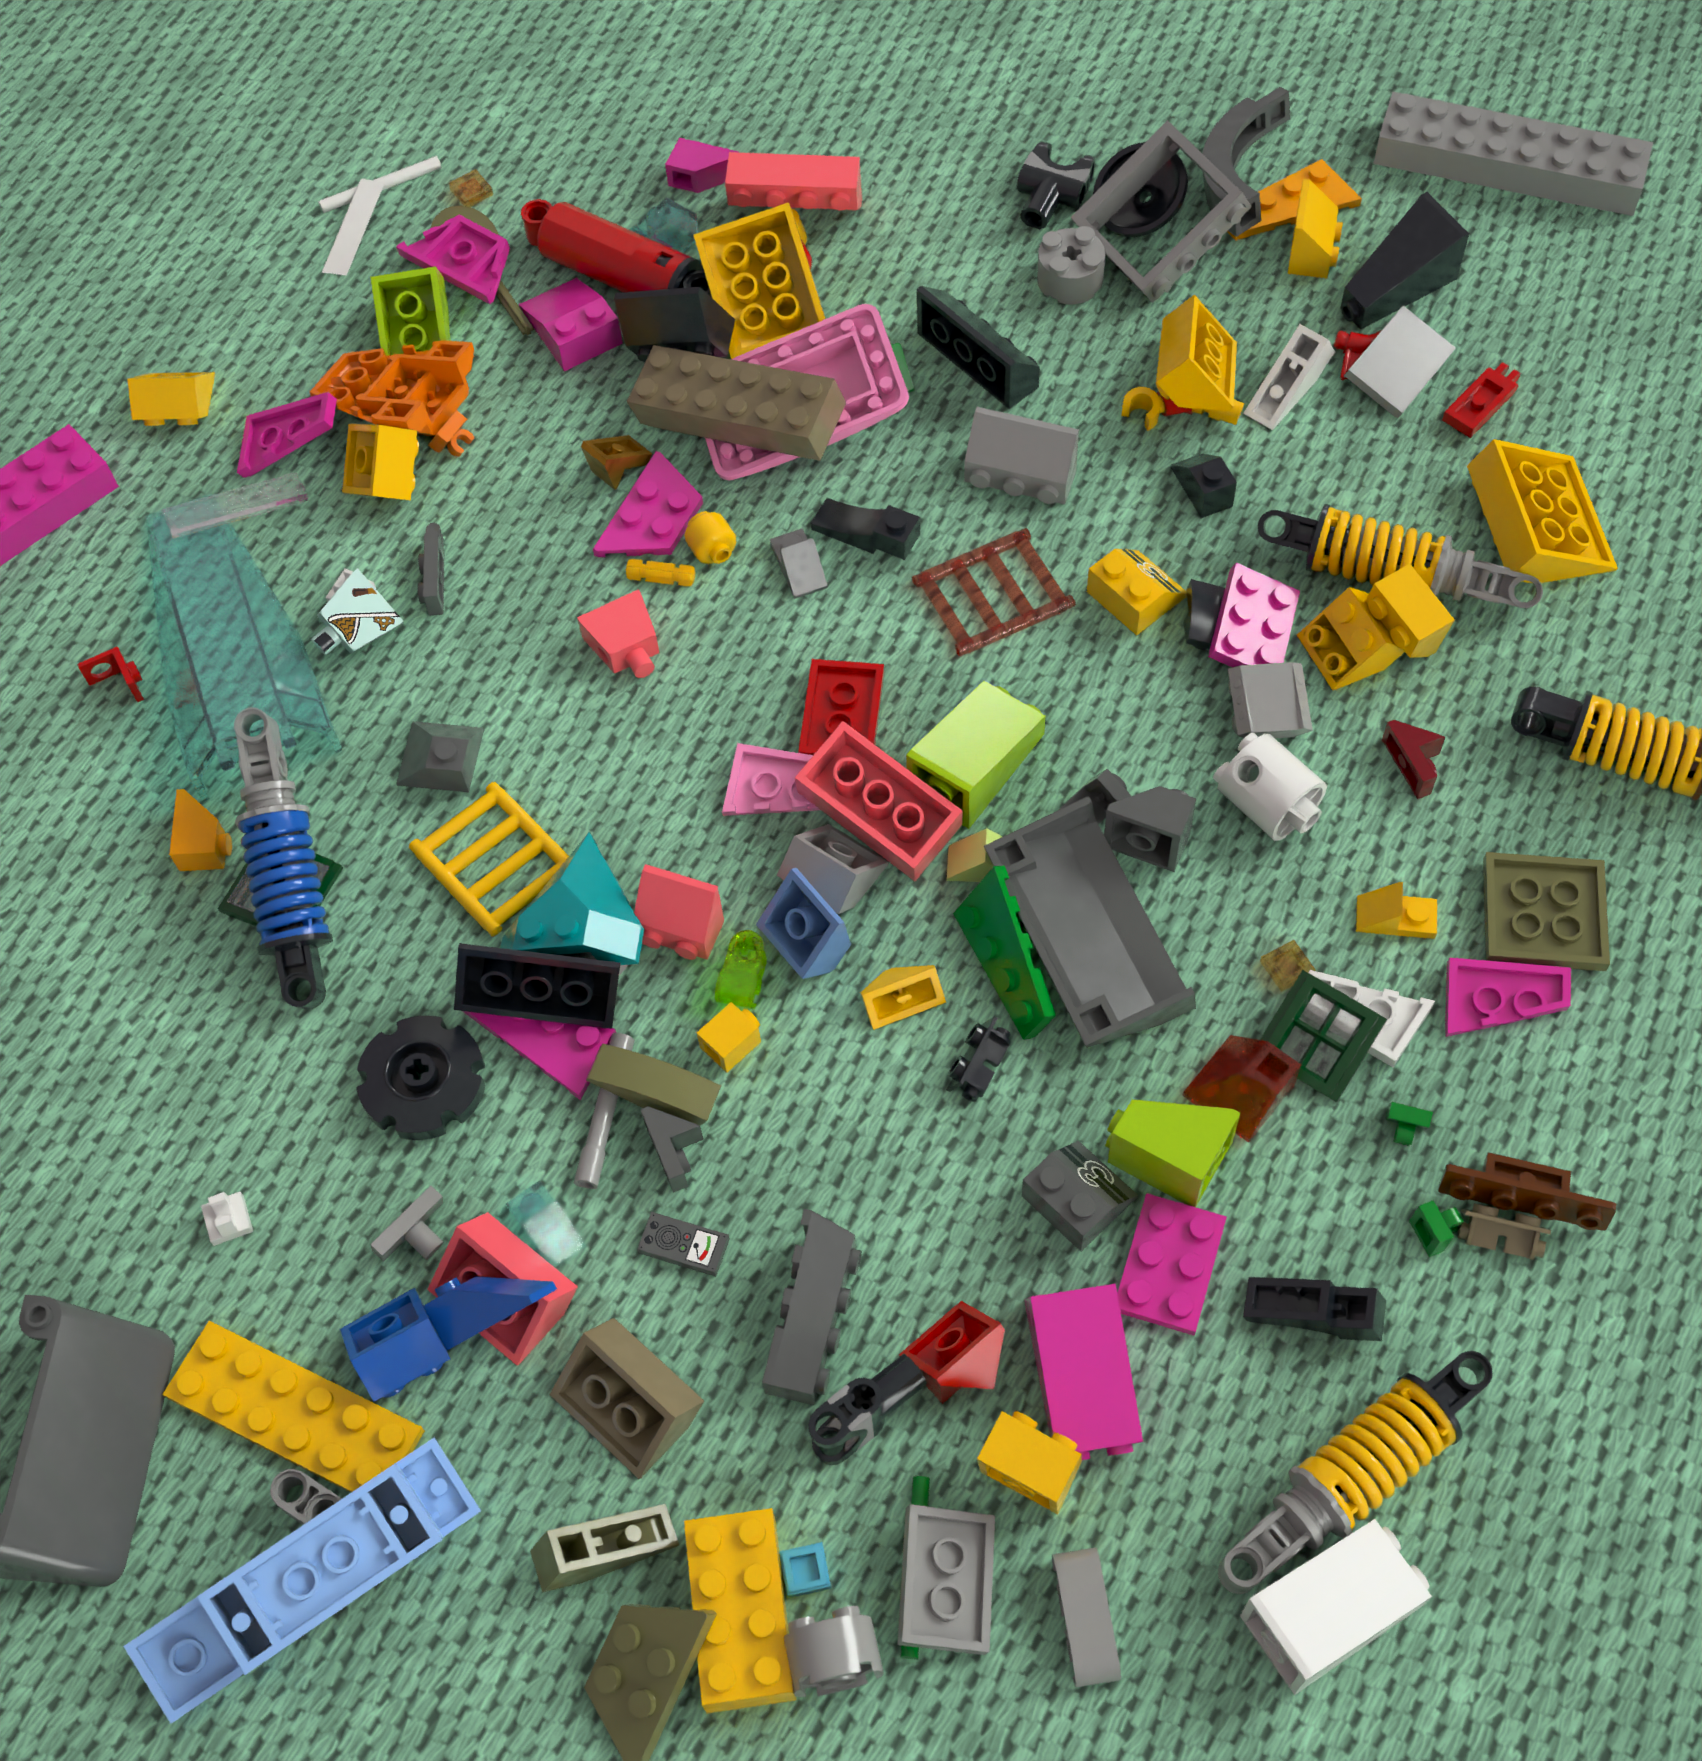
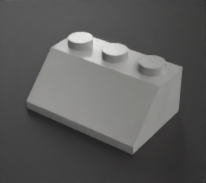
[964,407,1079,504]

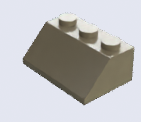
[549,1318,704,1479]

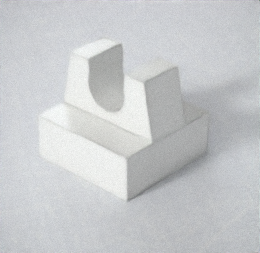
[201,1192,253,1246]

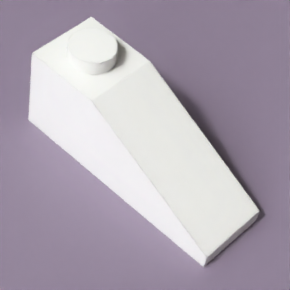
[1243,324,1335,430]

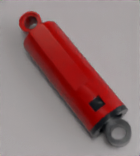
[521,199,713,299]

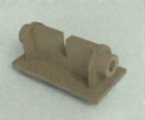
[1457,1203,1551,1260]

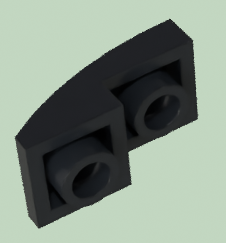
[1183,579,1225,650]

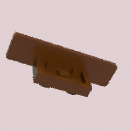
[1438,1152,1616,1231]

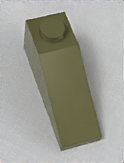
[530,1504,679,1593]

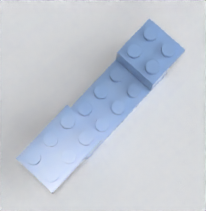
[123,1437,481,1724]

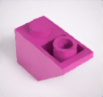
[665,137,739,193]

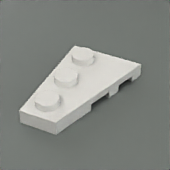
[1302,970,1435,1067]

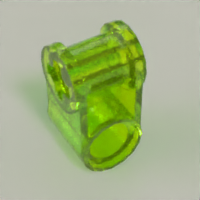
[715,930,767,1010]

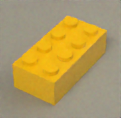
[684,1508,796,1713]

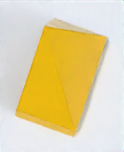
[860,965,946,1030]

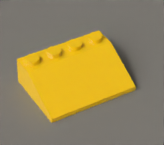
[693,202,826,359]
[1467,439,1618,584]

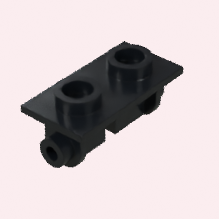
[946,1016,1011,1102]

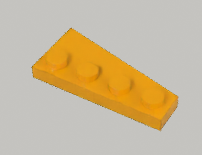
[1227,159,1362,240]

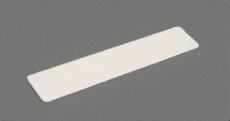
[322,179,384,275]

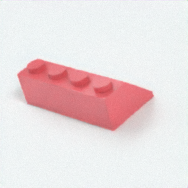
[725,152,862,211]

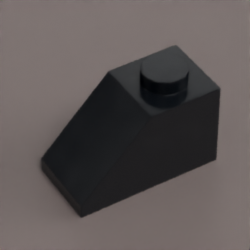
[1170,453,1237,518]

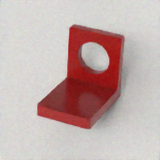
[77,646,144,703]

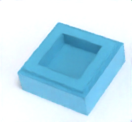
[779,1542,831,1598]

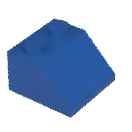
[340,1288,450,1402]

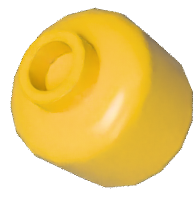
[684,511,737,564]

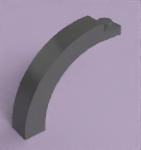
[1202,87,1291,237]

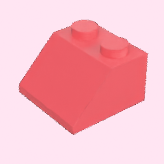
[634,864,724,960]

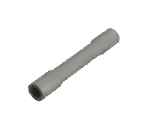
[574,1033,634,1189]

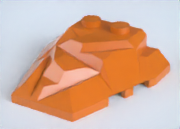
[309,340,474,436]

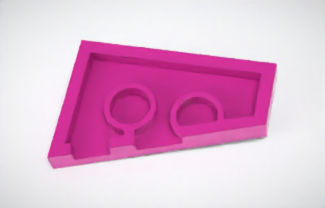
[237,392,337,478]
[1445,957,1571,1037]

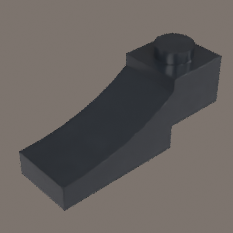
[811,498,920,560]
[1243,1277,1386,1341]

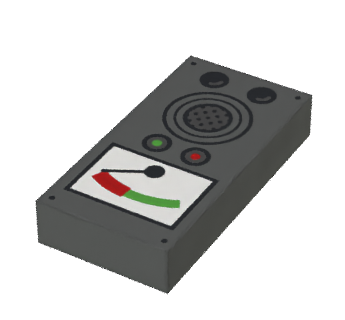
[637,1212,730,1277]

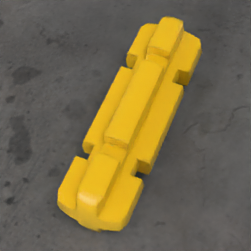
[626,559,696,587]

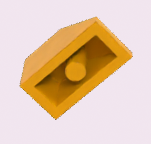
[169,789,232,871]

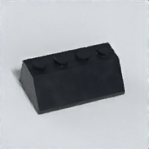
[916,286,1040,409]
[454,943,620,1029]

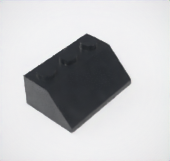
[614,287,735,363]

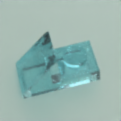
[506,1180,586,1268]

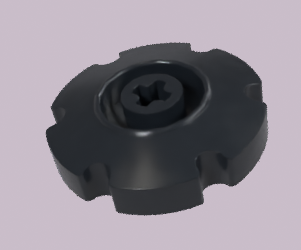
[357,1015,485,1140]

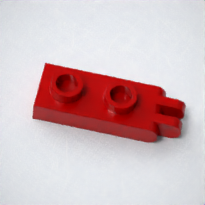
[1442,362,1521,438]

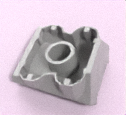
[1228,662,1313,738]

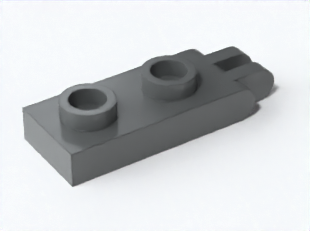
[418,523,445,616]

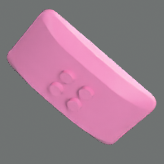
[705,304,909,481]

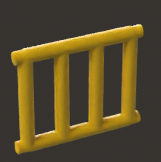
[408,782,569,937]

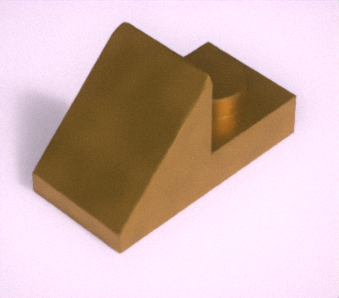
[581,435,652,490]

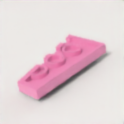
[722,743,820,816]

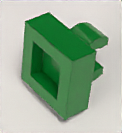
[1385,1102,1433,1146]
[1409,1200,1464,1257]

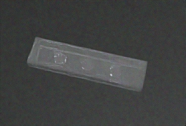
[162,473,308,539]

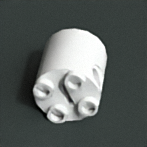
[1213,733,1327,841]

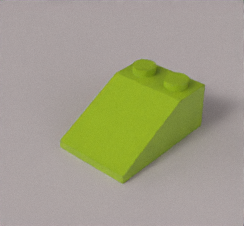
[370,266,450,356]

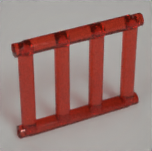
[912,528,1076,656]

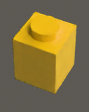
[697,1002,761,1073]

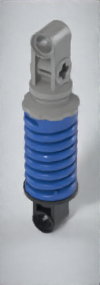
[234,707,333,1009]

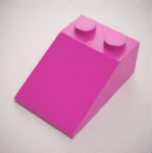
[518,278,623,372]

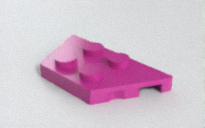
[396,215,510,305]
[593,451,703,557]

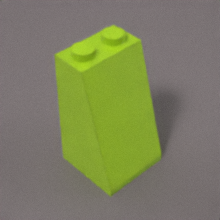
[906,681,1046,829]

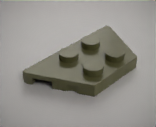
[584,1604,717,1761]

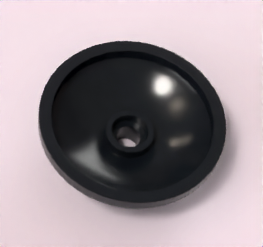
[1093,142,1188,237]

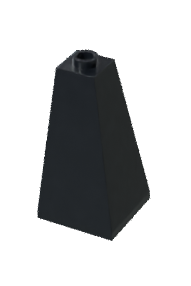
[1340,192,1469,330]

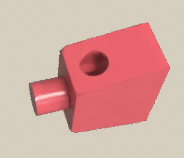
[577,589,660,678]

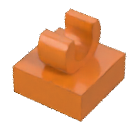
[428,410,474,457]

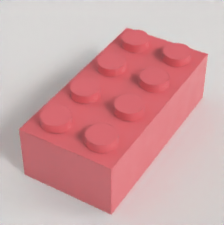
[795,721,963,881]

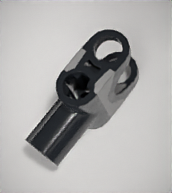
[1017,141,1096,230]
[808,1354,927,1465]

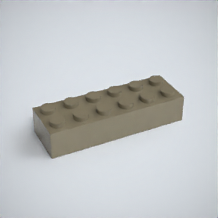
[627,345,846,461]

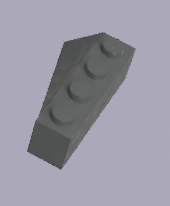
[762,1209,862,1406]

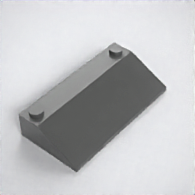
[984,796,1196,1048]

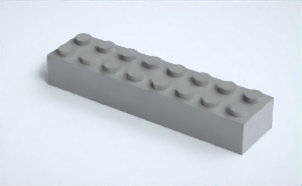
[1373,92,1653,216]

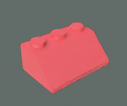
[427,1212,578,1366]

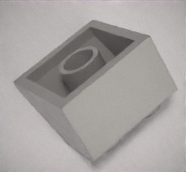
[777,824,890,914]

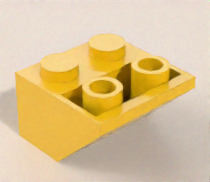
[1297,587,1405,690]

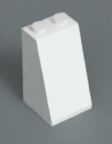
[1240,1519,1432,1695]

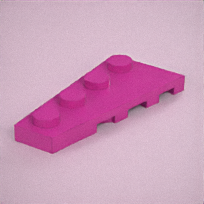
[462,1011,616,1100]

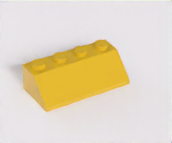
[1156,295,1237,411]

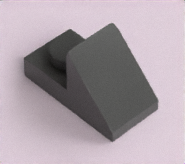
[640,1106,704,1193]

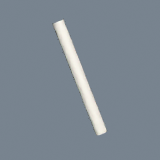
[319,156,442,213]

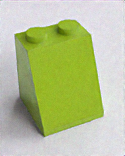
[1105,1099,1241,1207]

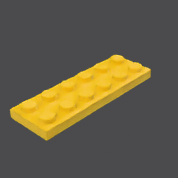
[162,1321,425,1493]

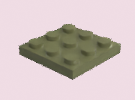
[1483,852,1610,971]

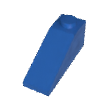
[423,1276,557,1350]

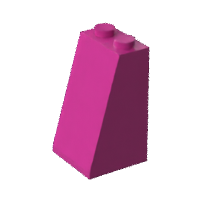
[1024,1283,1143,1460]

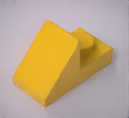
[1356,882,1437,939]

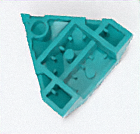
[500,832,644,965]

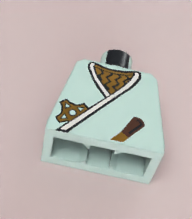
[311,568,403,655]

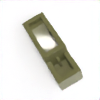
[586,1044,721,1126]

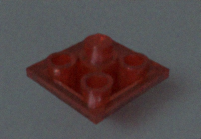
[1182,1035,1301,1143]

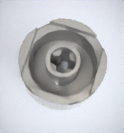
[1037,226,1105,304]
[783,1606,884,1697]

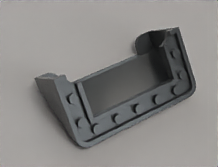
[0,1295,175,1587]

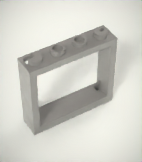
[1070,120,1252,302]

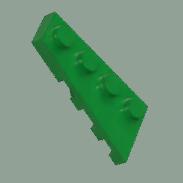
[953,865,1056,1040]

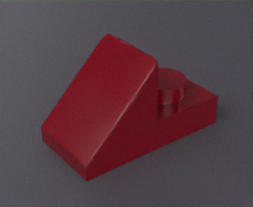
[1382,720,1445,799]

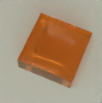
[449,169,494,207]
[1260,940,1316,992]

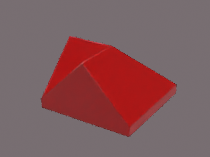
[899,1301,1005,1404]

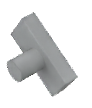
[370,1186,444,1262]

